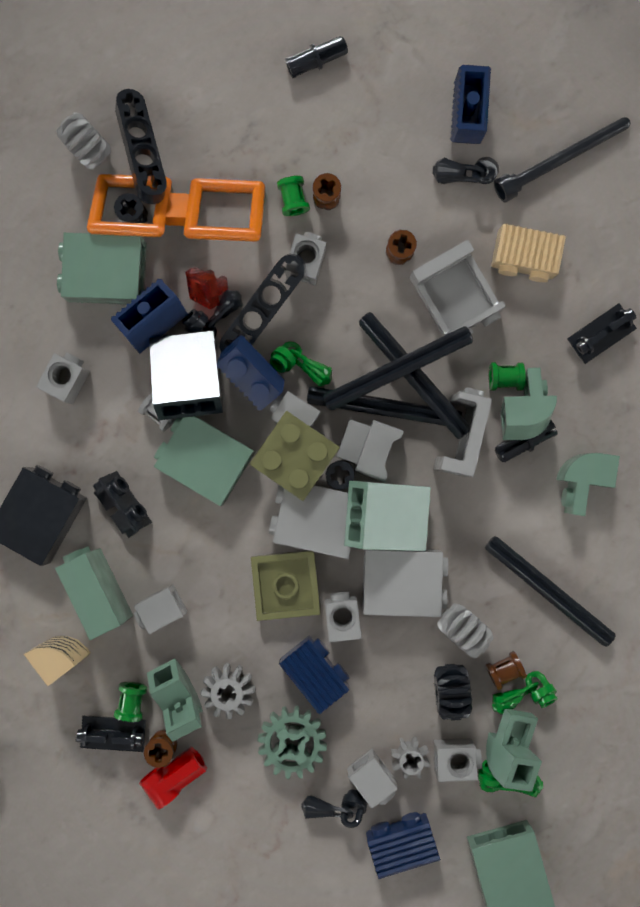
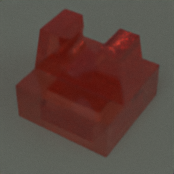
[185,267,228,310]

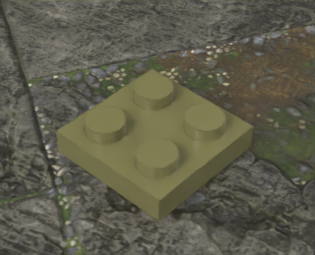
[249,411,340,501]
[251,550,320,621]

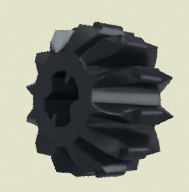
[434,664,472,721]

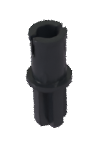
[285,36,348,79]
[495,420,558,462]

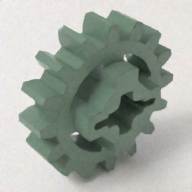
[257,706,327,779]

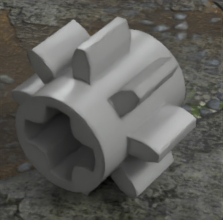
[391,736,431,780]

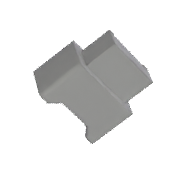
[336,419,404,482]

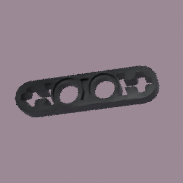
[115,89,167,204]
[219,254,306,352]

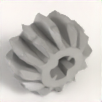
[56,112,111,170]
[437,603,494,658]
[200,663,256,720]

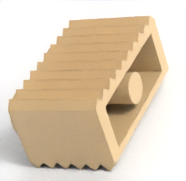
[491,224,566,282]

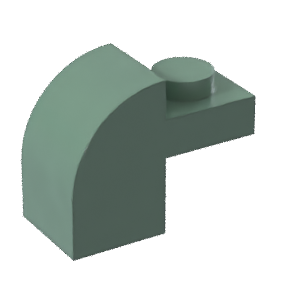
[500,367,557,440]
[556,453,620,516]
[147,658,203,742]
[486,709,542,792]

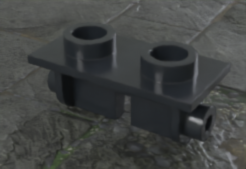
[567,303,637,364]
[93,471,152,538]
[76,715,146,752]

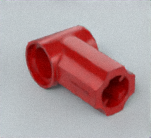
[139,746,207,810]

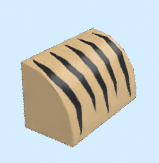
[24,636,91,686]

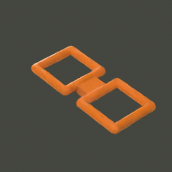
[87,174,266,242]

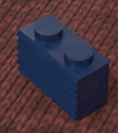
[450,65,491,144]
[111,279,188,354]
[217,335,285,410]
[279,635,350,714]
[366,812,441,879]

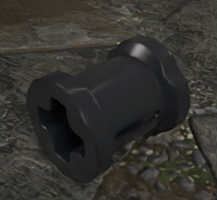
[114,193,148,223]
[325,461,354,490]

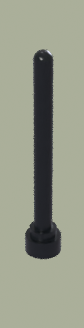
[494,117,631,203]

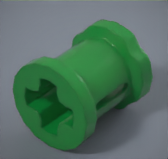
[277,176,310,216]
[488,362,525,391]
[114,682,147,722]

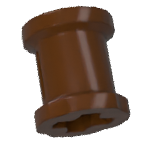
[313,173,341,210]
[386,230,417,265]
[485,651,527,690]
[144,730,178,768]

